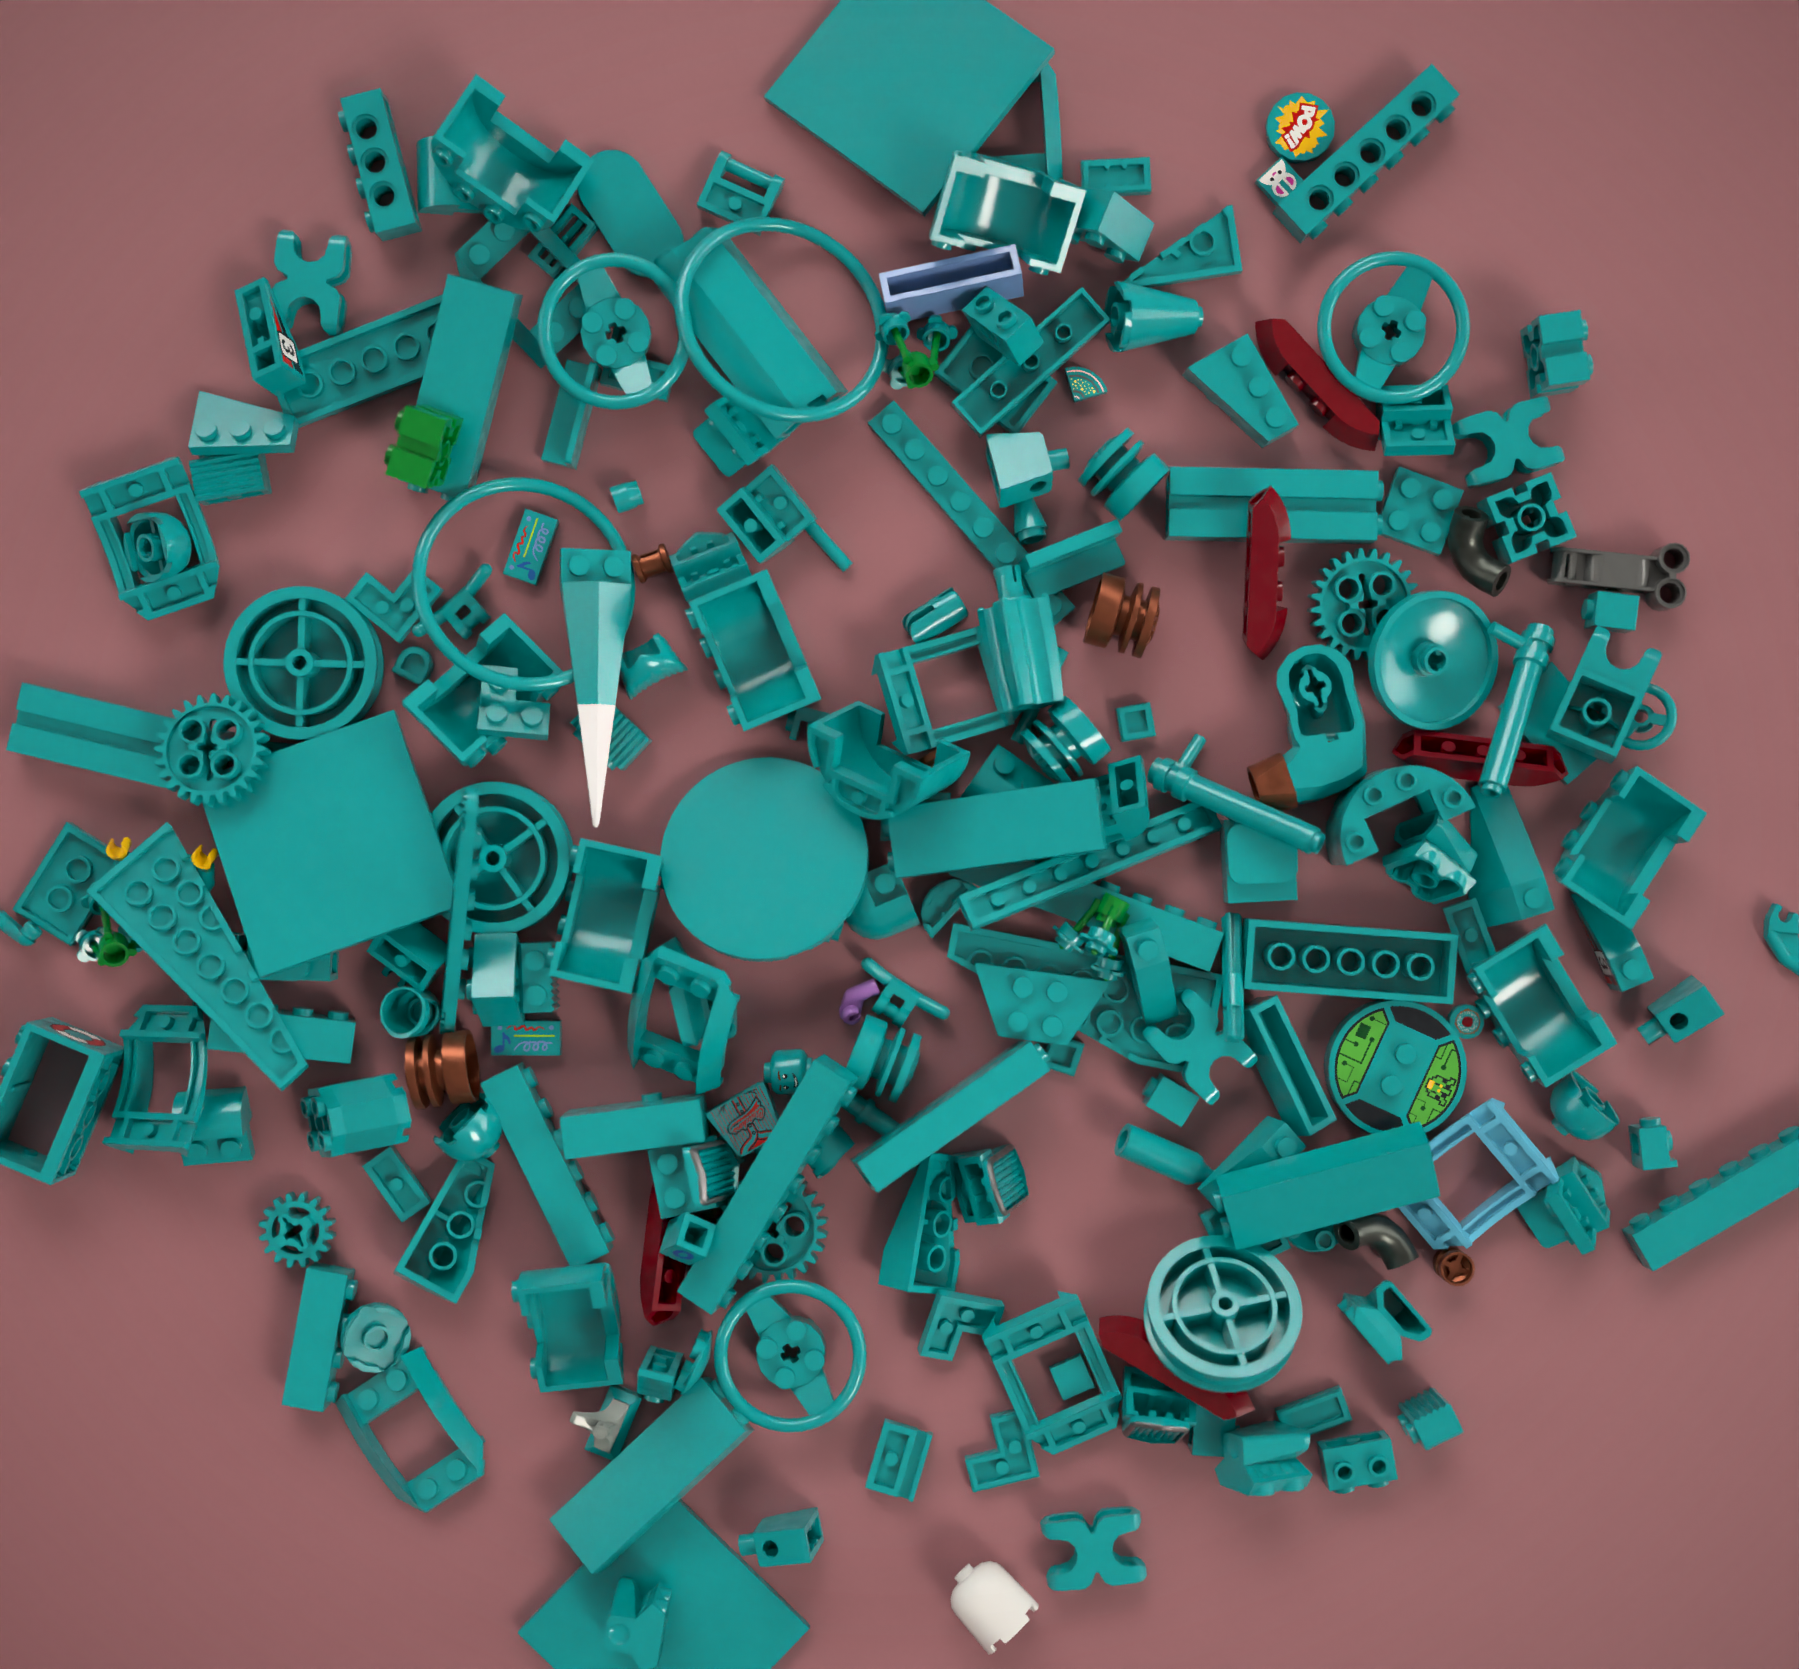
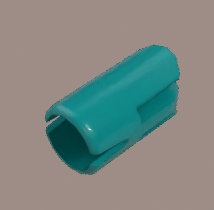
[902,587,969,644]

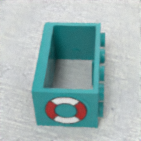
[0,1017,124,1185]

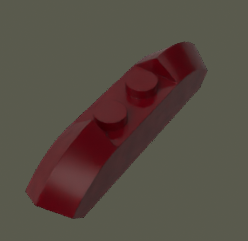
[1255,318,1380,451]
[1242,485,1291,660]
[1391,729,1569,786]
[640,1182,692,1326]
[1099,1315,1255,1420]

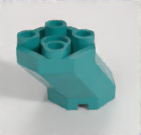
[300,1073,411,1158]

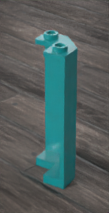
[654,227,848,439]

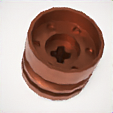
[1083,572,1161,658]
[404,1030,481,1110]

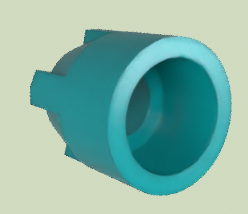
[610,480,644,513]

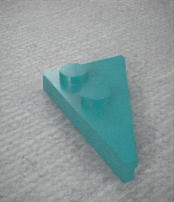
[1124,205,1243,288]

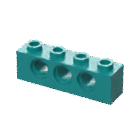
[338,88,422,242]

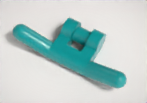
[412,563,492,640]
[861,957,950,1029]

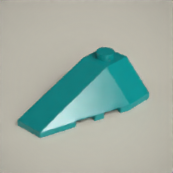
[1468,785,1555,927]
[878,1152,960,1294]
[393,1157,495,1304]

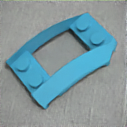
[1398,1098,1559,1250]

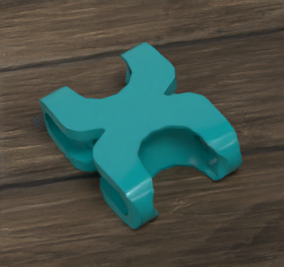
[272,229,352,336]
[1452,396,1565,489]
[1142,988,1258,1105]
[1040,1506,1147,1591]

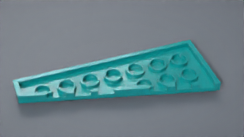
[87,822,309,1091]

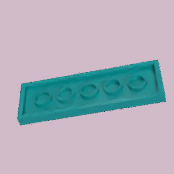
[277,294,443,428]

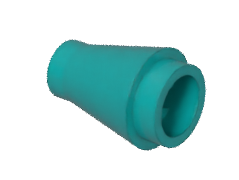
[1014,498,1048,545]

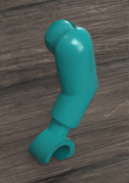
[0,910,43,946]

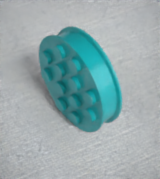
[223,586,384,741]
[431,782,574,934]
[1143,1235,1302,1393]

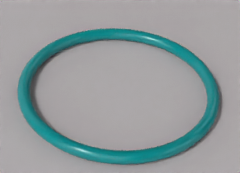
[675,217,889,423]
[411,477,636,691]

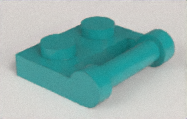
[696,151,785,236]

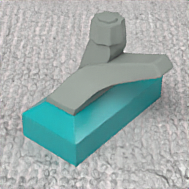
[569,1385,643,1460]

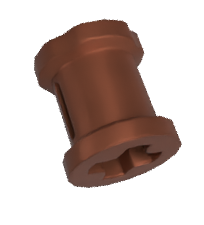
[631,543,674,583]

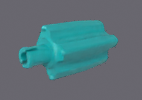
[977,565,1064,714]

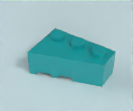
[1182,333,1299,448]

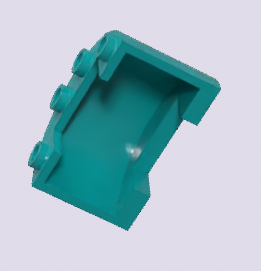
[431,74,595,232]
[929,151,1086,275]
[685,569,821,731]
[402,613,563,768]
[807,701,971,820]
[1325,766,1476,866]
[1553,766,1707,930]
[545,838,664,994]
[1466,924,1618,1088]
[511,1262,624,1393]

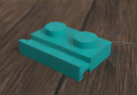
[865,1418,933,1502]

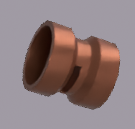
[1433,1246,1475,1286]

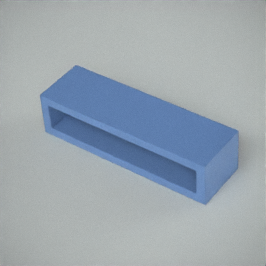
[879,244,1024,321]

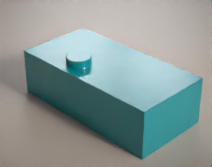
[559,1092,710,1160]

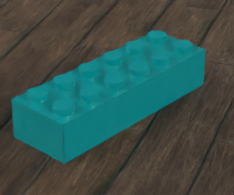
[1242,918,1458,1004]

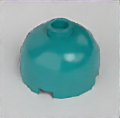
[123,512,192,582]
[1550,1071,1620,1141]
[433,1093,503,1162]

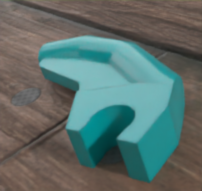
[1763,903,1799,976]

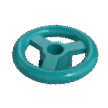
[1622,683,1677,751]

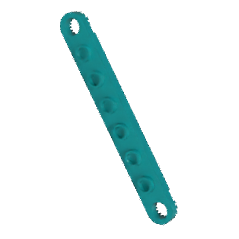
[439,787,482,1035]

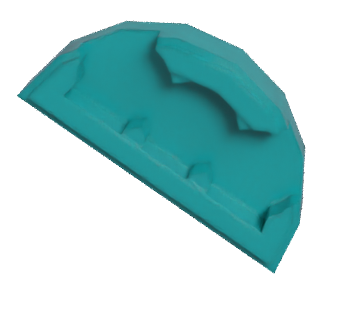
[921,879,978,938]

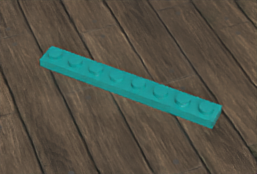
[868,400,1075,626]
[957,802,1222,931]

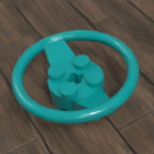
[1317,251,1470,404]
[537,253,693,410]
[714,1279,867,1433]

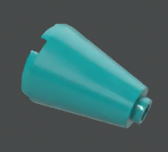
[1104,281,1204,352]

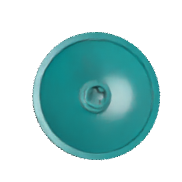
[1368,590,1499,730]

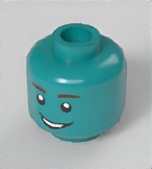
[764,1049,814,1095]

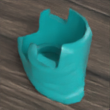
[620,633,688,700]

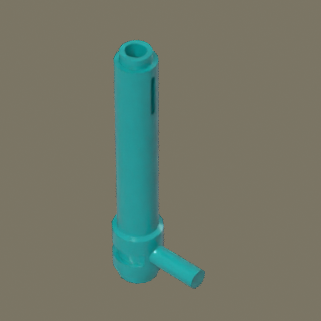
[1478,621,1555,798]
[1147,734,1325,854]

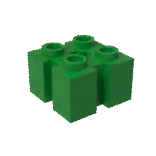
[384,404,464,489]

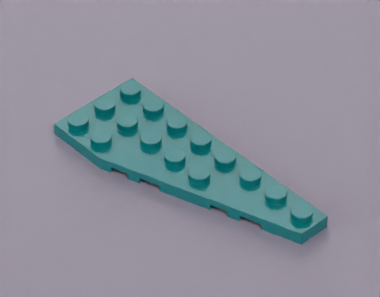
[947,923,1222,1072]

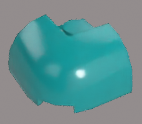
[845,864,920,940]

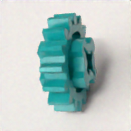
[258,1191,337,1268]

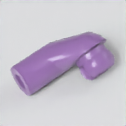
[839,978,880,1025]

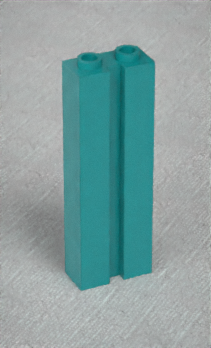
[398,274,523,501]
[1165,467,1384,544]
[6,682,235,791]
[883,778,1108,879]
[850,1041,1050,1193]
[1212,1121,1441,1250]
[549,1377,754,1574]

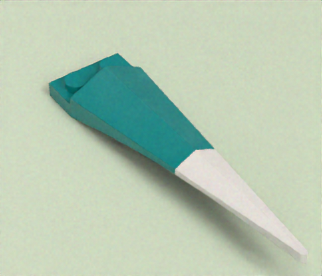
[559,548,632,828]

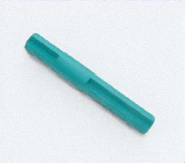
[1221,912,1244,1043]

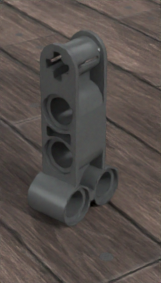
[1547,543,1690,612]

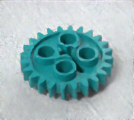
[1307,548,1418,660]
[153,693,271,808]
[716,1180,829,1283]

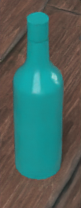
[1114,1123,1214,1185]

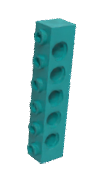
[1273,64,1460,243]

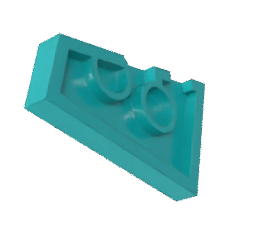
[188,391,299,455]

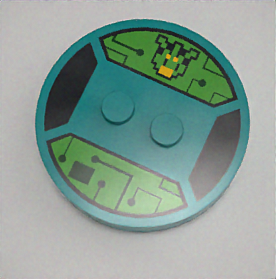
[1324,999,1467,1134]

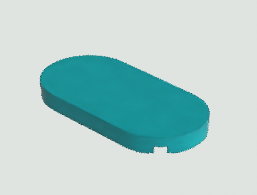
[577,150,684,279]

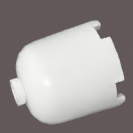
[950,1561,1039,1654]

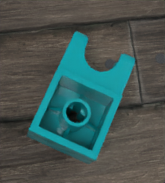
[1545,626,1662,764]

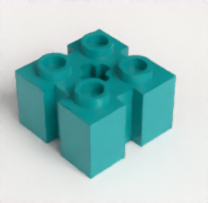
[1520,310,1594,399]
[1476,472,1577,565]

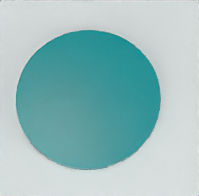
[660,757,869,962]

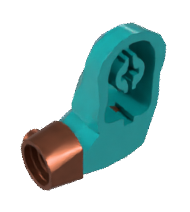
[1247,644,1367,811]

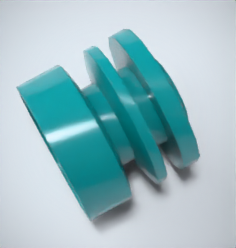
[1077,427,1171,522]
[1019,696,1111,783]
[846,1014,922,1103]

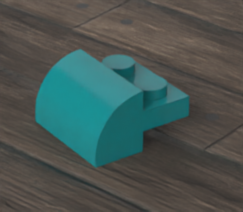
[416,136,483,215]
[1375,384,1456,456]
[716,465,818,564]
[960,744,1054,798]
[1092,755,1150,841]
[172,1086,255,1166]

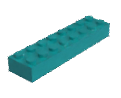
[951,287,1111,438]

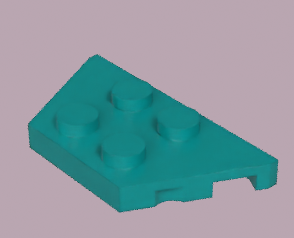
[975,962,1109,1046]

